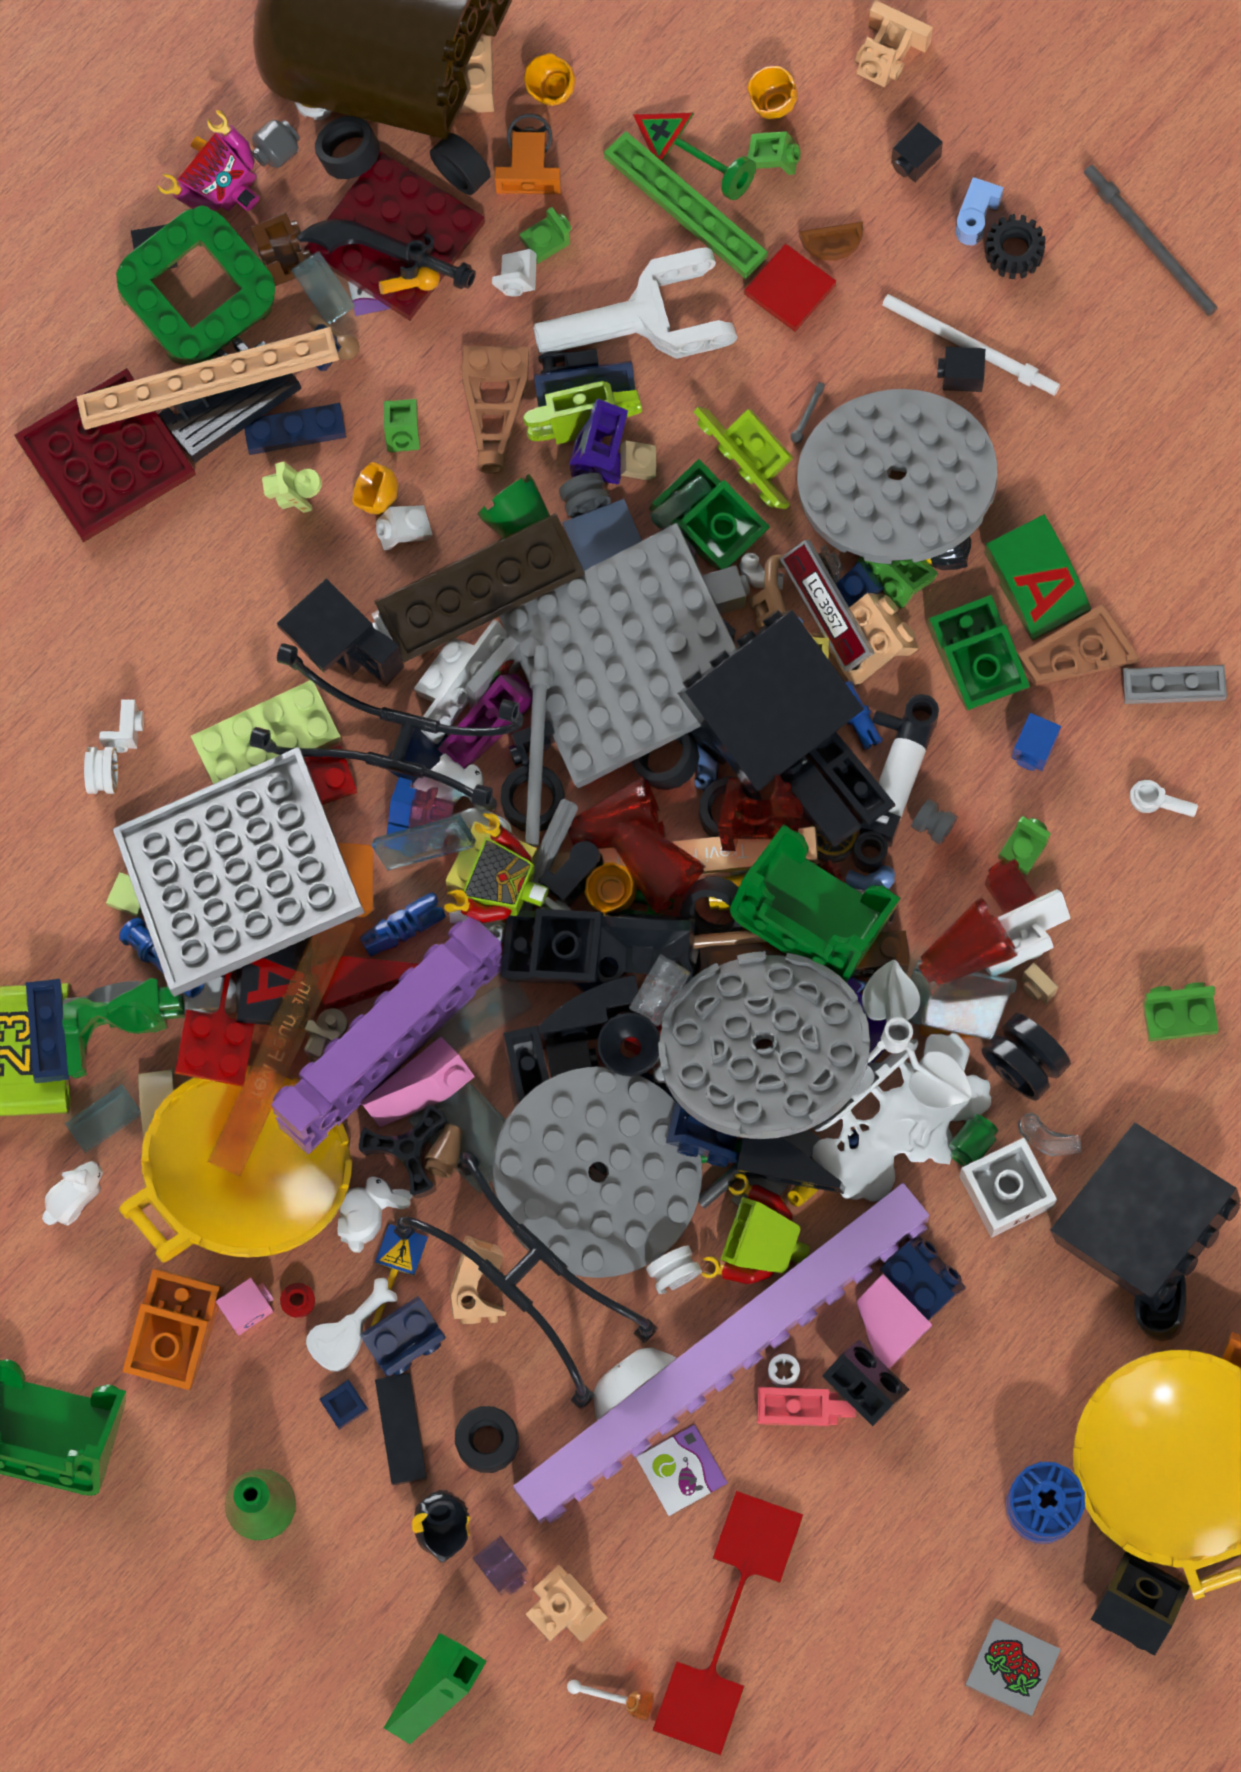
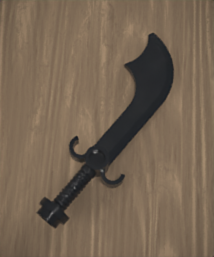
[297,219,476,289]

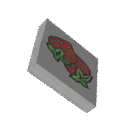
[466,636,521,708]
[965,1618,1061,1716]

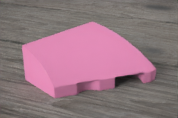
[857,1274,932,1369]

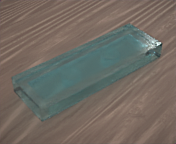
[371,815,476,871]
[431,981,533,1052]

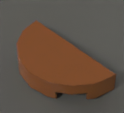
[799,221,863,261]

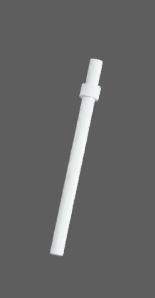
[882,294,1060,396]

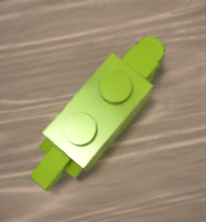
[523,381,642,444]

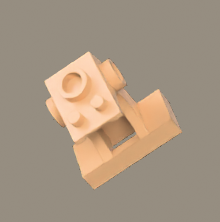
[855,0,933,87]
[449,1235,507,1324]
[526,1565,608,1643]

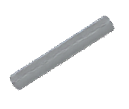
[520,799,578,911]

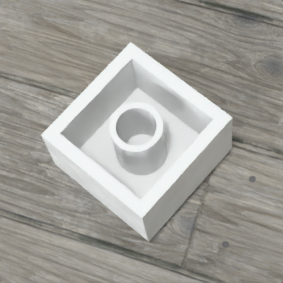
[959,1138,1057,1238]

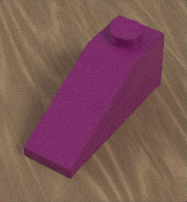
[438,674,533,769]

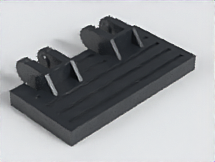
[158,337,302,463]

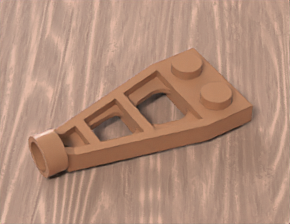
[462,346,529,474]

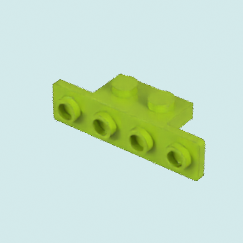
[693,407,793,509]

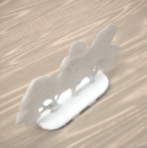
[812,1032,991,1201]

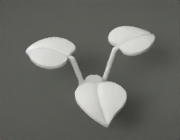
[852,960,971,1109]

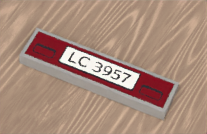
[780,540,875,671]

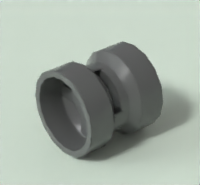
[911,799,958,845]

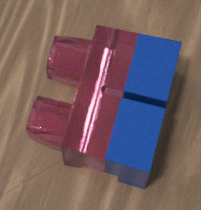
[385,777,455,854]

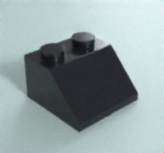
[1091,1551,1190,1656]

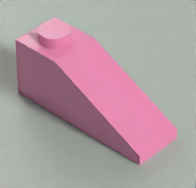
[360,1037,475,1127]

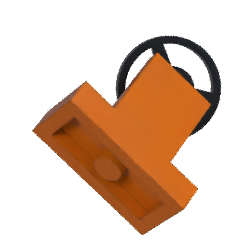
[495,113,561,194]

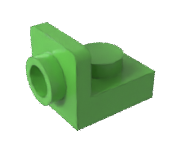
[748,131,801,175]
[520,207,572,264]
[384,399,420,452]
[998,816,1051,876]

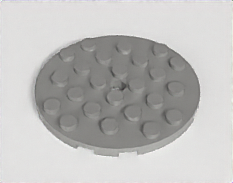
[797,389,998,564]
[658,951,870,1139]
[492,1067,702,1278]

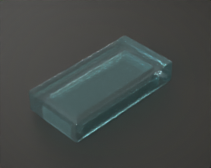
[291,251,355,325]
[65,1084,141,1153]

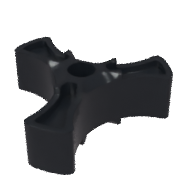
[359,1105,449,1198]

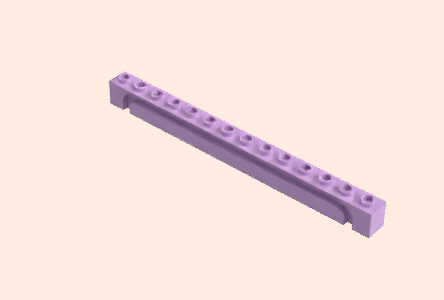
[513,1183,930,1524]

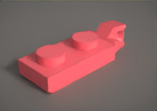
[757,1387,856,1427]

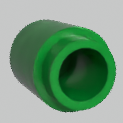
[948,1114,998,1167]

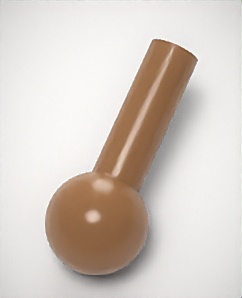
[308,314,360,360]

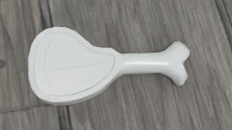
[306,1278,398,1372]

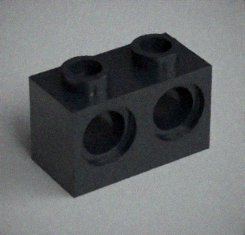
[822,1340,910,1426]

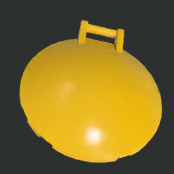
[119,1066,352,1263]
[1073,1350,1241,1600]

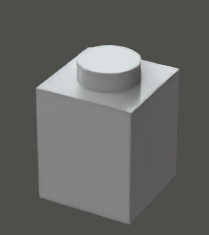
[702,566,750,614]

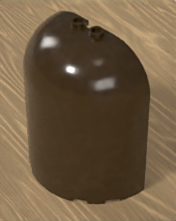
[253,0,512,140]

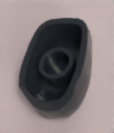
[1134,1275,1187,1341]

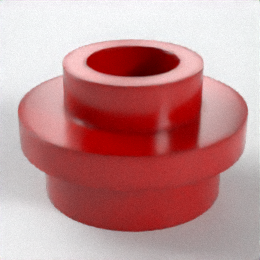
[280,1283,315,1318]

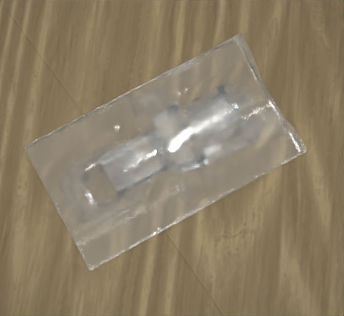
[629,955,691,1026]

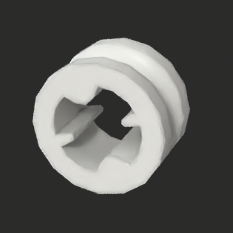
[768,1354,800,1388]

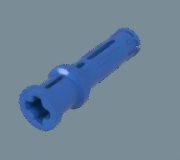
[119,918,204,998]

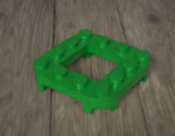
[116,206,275,365]

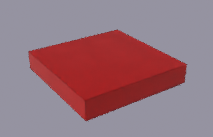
[744,243,836,332]

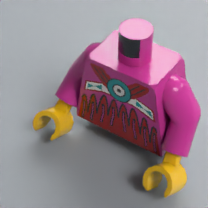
[156,110,260,212]

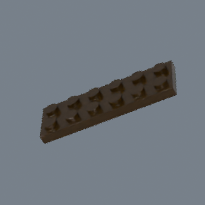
[374,513,585,662]

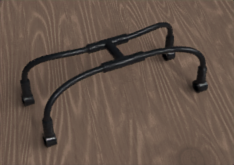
[250,643,523,810]
[394,1151,658,1410]

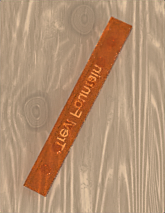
[207,921,355,1177]

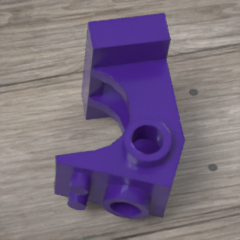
[569,399,628,485]

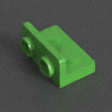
[856,556,938,609]
[1142,982,1219,1042]

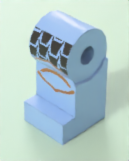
[956,177,1004,246]

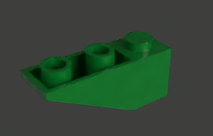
[383,1633,487,1744]

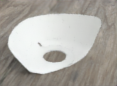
[593,1347,676,1420]

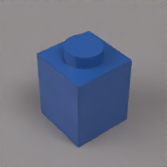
[1012,713,1061,772]

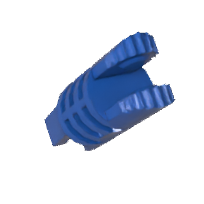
[359,892,446,956]

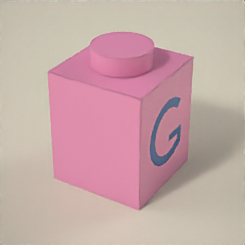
[215,1278,274,1336]

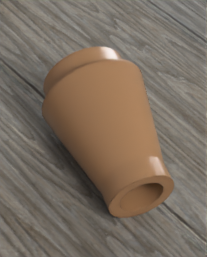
[424,1124,464,1178]

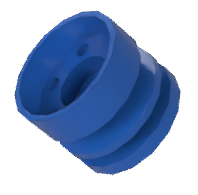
[1006,1462,1085,1544]

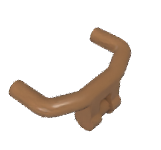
[748,555,825,638]

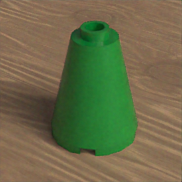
[477,474,550,538]
[225,1469,296,1541]

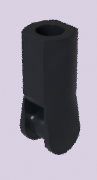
[538,349,599,373]

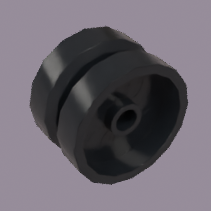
[981,1013,1071,1101]

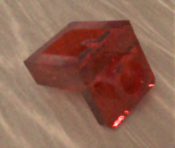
[985,859,1037,914]

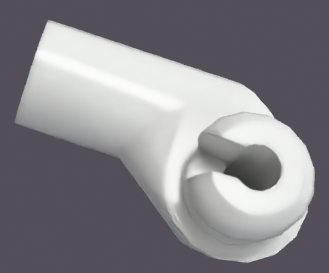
[739,553,784,590]

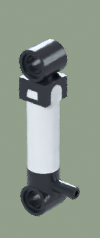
[853,694,939,873]

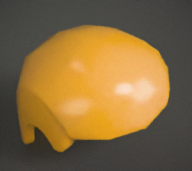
[523,53,576,106]
[747,66,798,119]
[352,462,399,515]
[585,862,637,913]

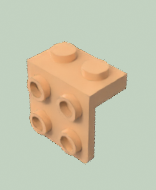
[821,593,919,685]

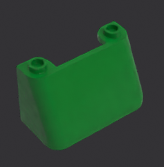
[730,824,901,982]
[0,1359,126,1496]

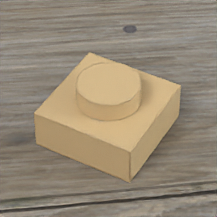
[620,440,656,481]
[1021,963,1058,1004]

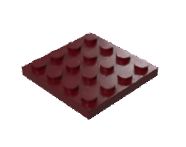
[304,151,485,321]
[14,368,196,543]

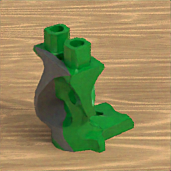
[62,978,185,1079]

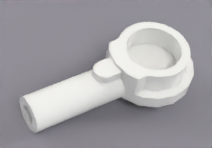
[1129,780,1198,817]

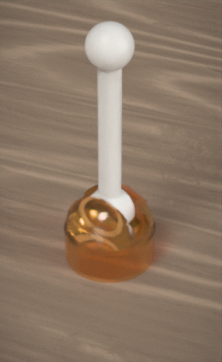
[567,1679,654,1721]

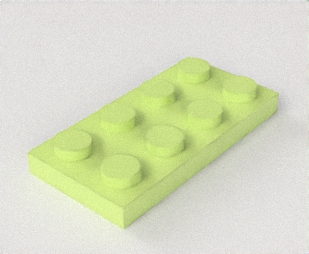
[190,680,342,784]

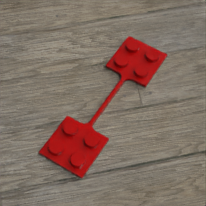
[175,972,254,1087]
[652,1491,803,1756]

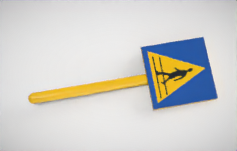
[370,1224,429,1327]

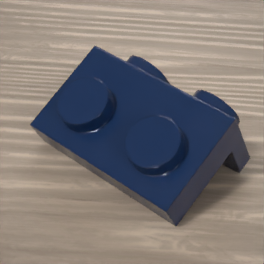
[880,1236,966,1321]

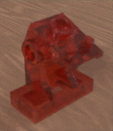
[718,775,803,851]

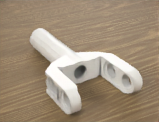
[533,248,738,359]

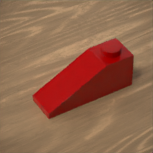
[311,956,419,1009]

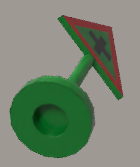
[633,112,756,201]

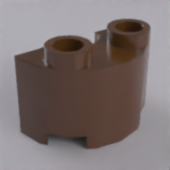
[250,213,315,287]

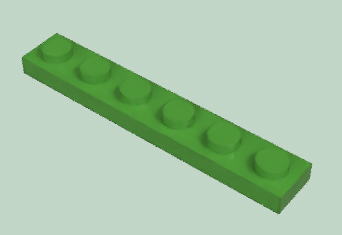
[604,131,768,279]

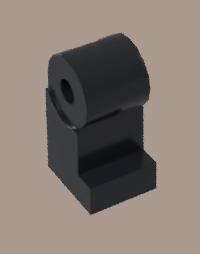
[539,841,604,907]

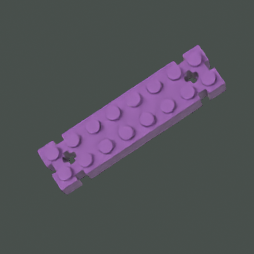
[271,917,503,1155]

